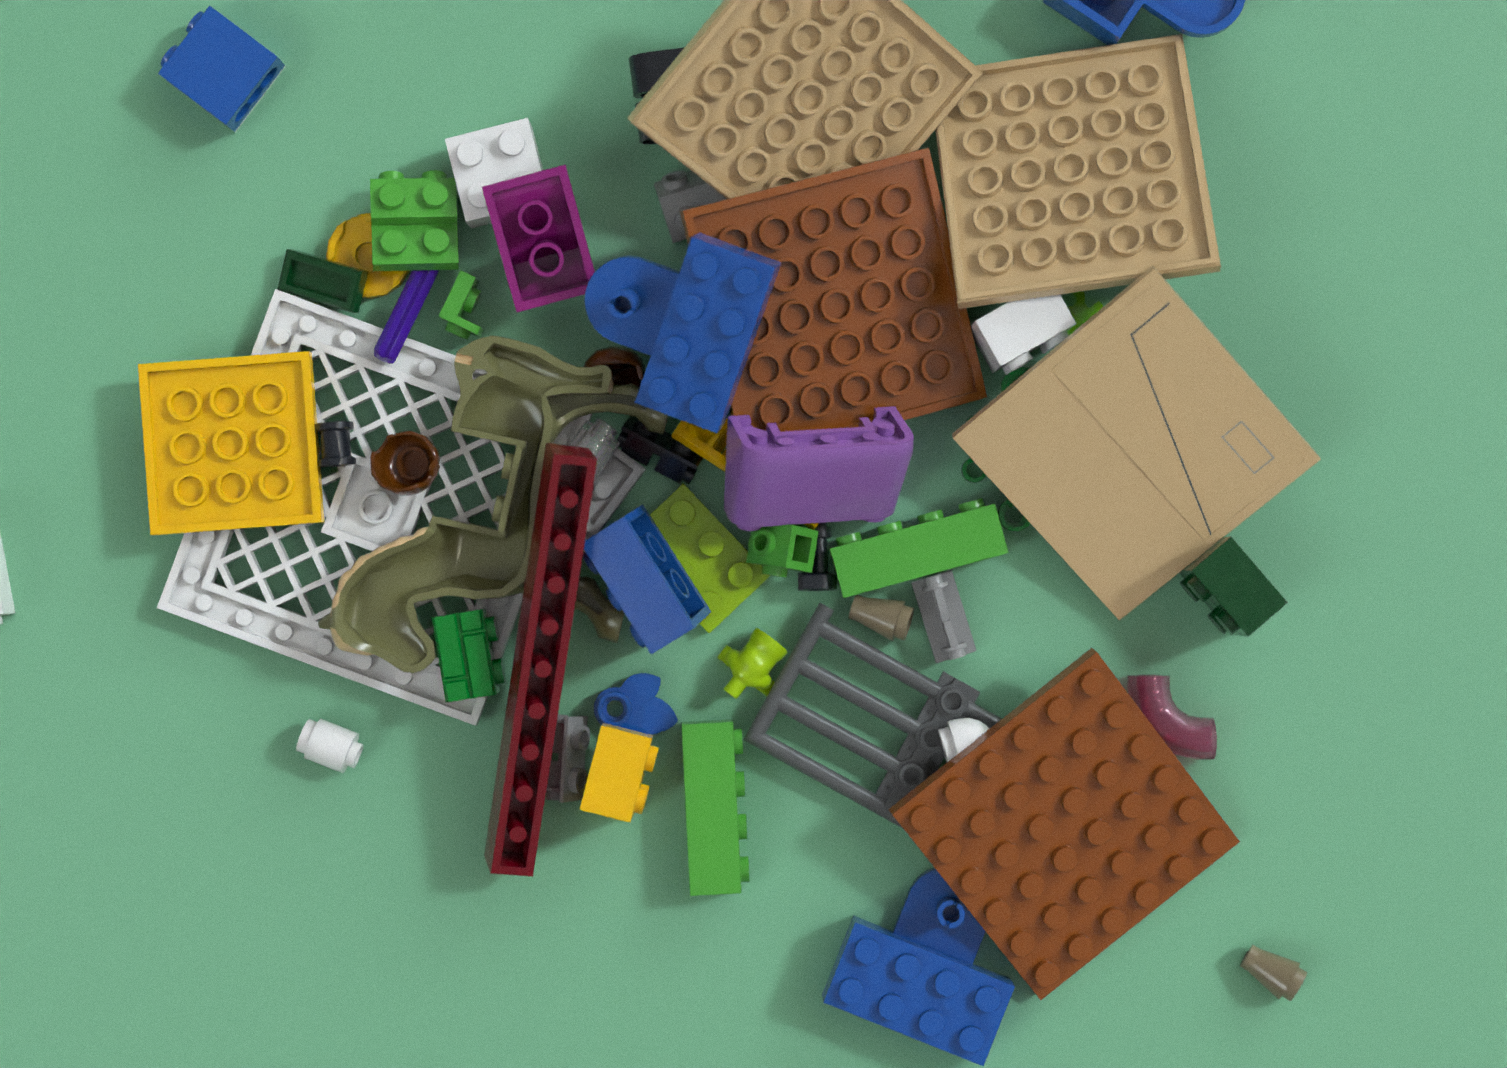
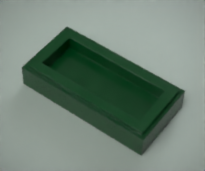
[277,249,368,313]

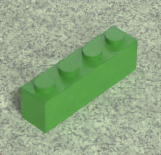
[829,498,1009,598]
[682,719,750,896]

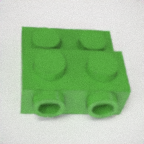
[370,170,459,271]

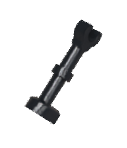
[798,522,837,591]

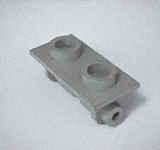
[911,570,977,663]
[545,714,590,803]

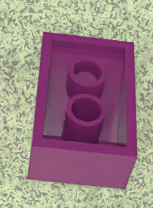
[482,164,595,312]

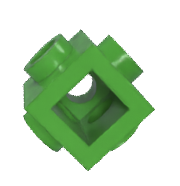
[746,524,819,578]

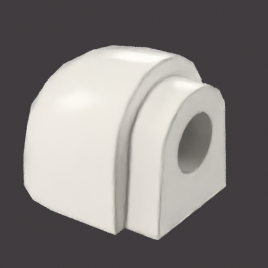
[938,718,990,762]

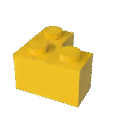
[579,723,659,823]

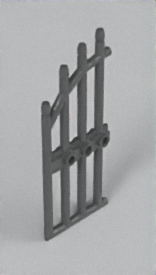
[743,602,1002,828]

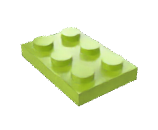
[650,484,771,634]

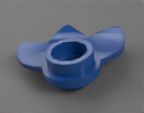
[594,673,678,735]

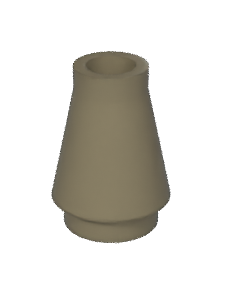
[849,595,914,641]
[1240,944,1307,1001]

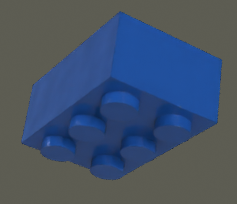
[583,504,711,654]

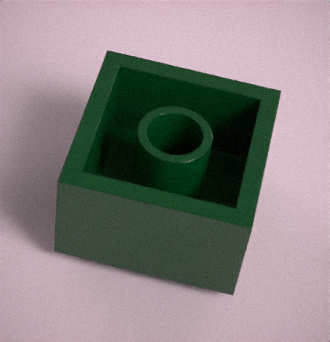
[1180,537,1288,637]

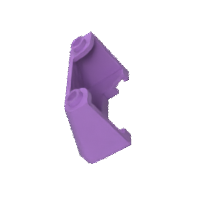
[724,406,914,531]

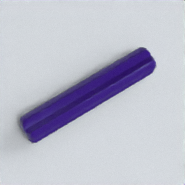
[374,270,439,364]

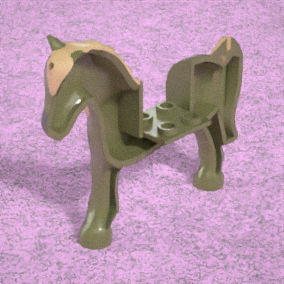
[318,336,668,673]

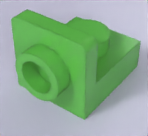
[439,270,484,340]

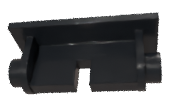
[615,416,703,484]

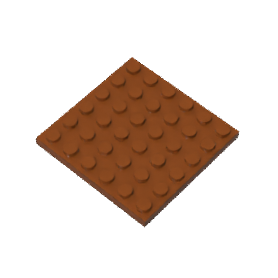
[680,148,987,432]
[888,648,1240,1000]

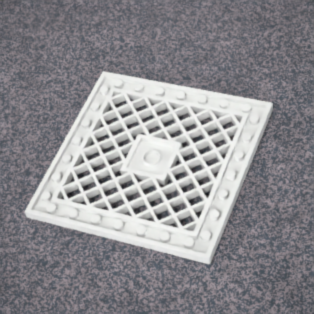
[157,289,592,726]

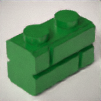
[432,608,506,703]

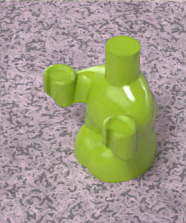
[717,627,788,699]

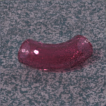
[1127,674,1217,760]

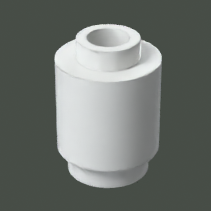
[296,719,364,773]

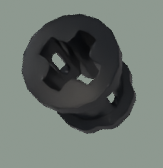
[315,421,357,467]

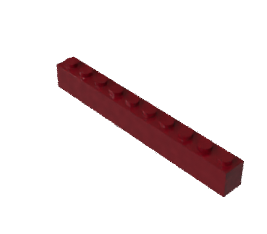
[484,443,598,877]

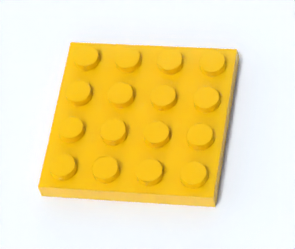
[138,351,325,536]

